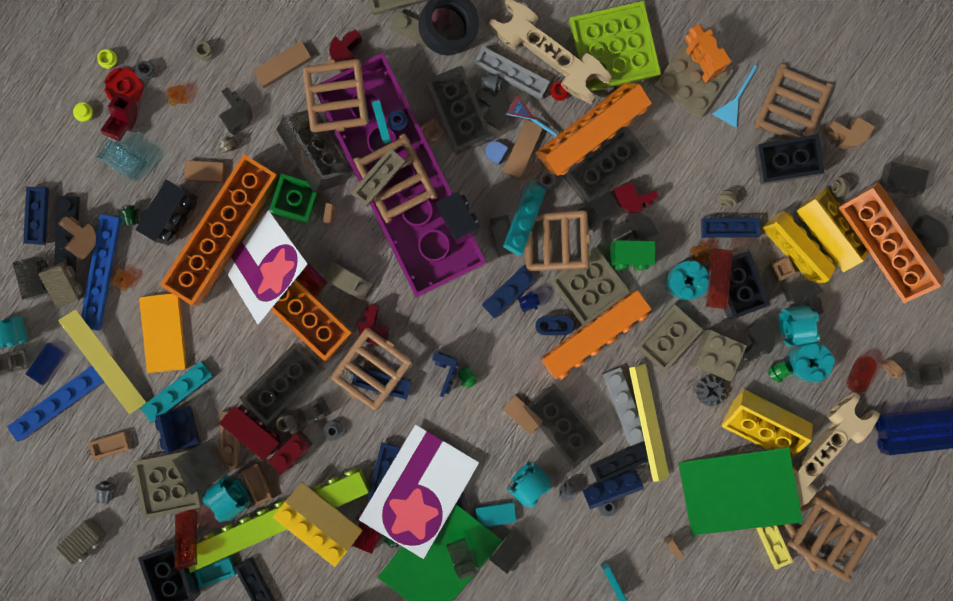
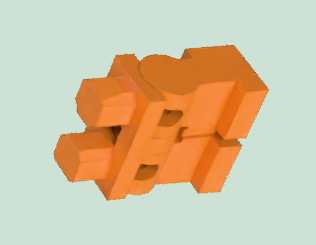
[684,23,732,83]

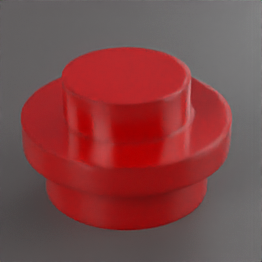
[550,81,569,101]

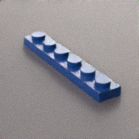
[81,214,122,331]
[7,366,104,442]

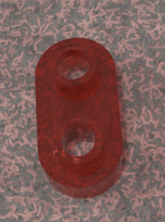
[846,356,877,393]

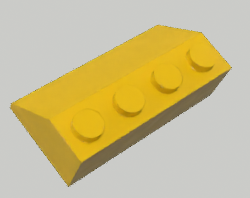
[797,187,869,272]
[761,211,836,284]
[721,389,813,459]
[273,482,363,567]

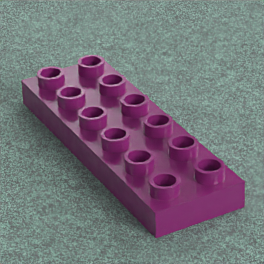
[316,53,486,298]

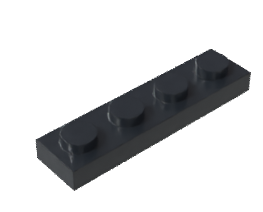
[54,196,80,273]

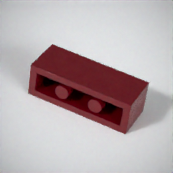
[218,404,280,461]

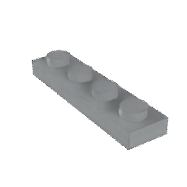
[474,46,550,100]
[602,367,644,446]

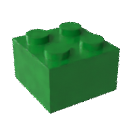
[269,173,320,226]
[609,240,655,271]

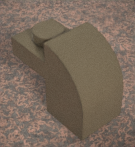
[324,262,372,300]

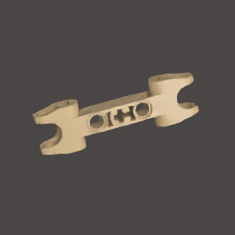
[488,0,612,104]
[793,392,880,508]

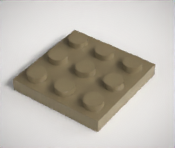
[653,41,734,119]
[549,246,630,326]
[132,450,203,519]

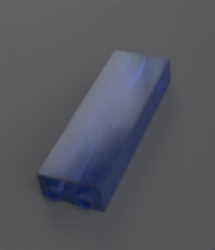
[875,406,953,456]

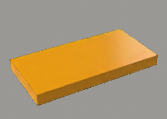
[139,294,187,373]

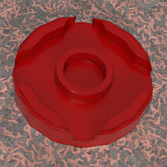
[104,68,144,102]

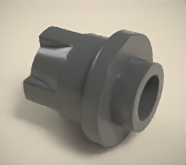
[481,74,502,94]
[95,480,116,504]

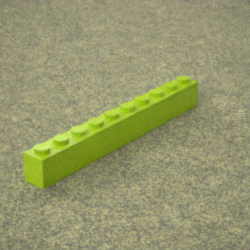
[181,468,370,573]

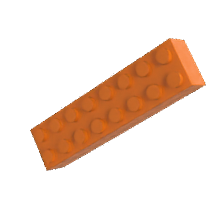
[160,154,280,306]

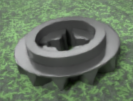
[696,376,727,406]

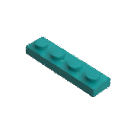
[503,180,547,256]
[140,361,214,423]

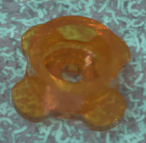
[167,85,188,106]
[690,243,710,263]
[110,269,134,291]

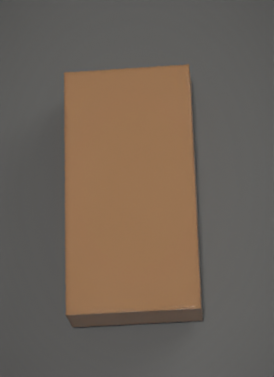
[184,161,225,183]
[502,395,543,435]
[88,431,133,461]
[241,463,275,506]

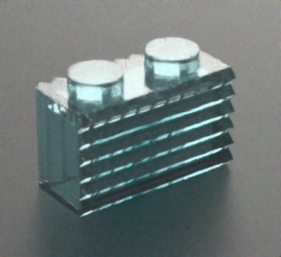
[97,139,147,181]

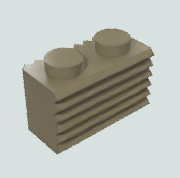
[39,262,84,308]
[55,518,106,565]

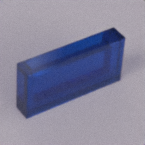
[26,343,66,385]

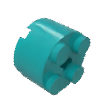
[666,261,710,300]
[778,305,820,347]
[0,315,29,349]
[787,343,835,382]
[507,461,552,508]
[203,475,251,522]

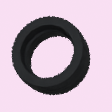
[418,0,479,56]

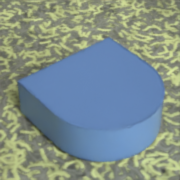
[486,141,508,165]

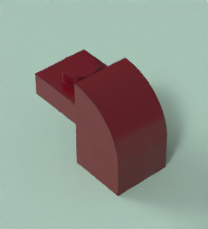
[329,29,363,73]
[100,92,138,142]
[612,182,659,214]
[358,304,390,346]

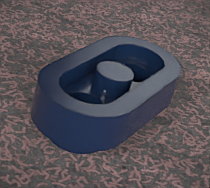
[535,316,574,335]

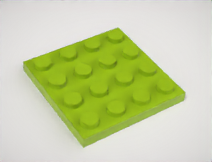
[569,1,661,92]

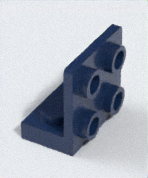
[432,351,460,397]
[155,406,200,454]

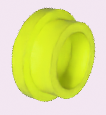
[97,49,118,69]
[73,102,93,122]

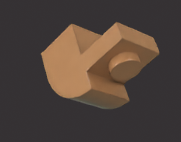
[823,117,875,150]
[58,217,96,260]

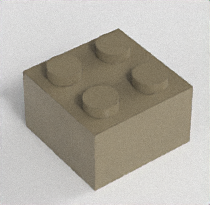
[690,330,746,381]

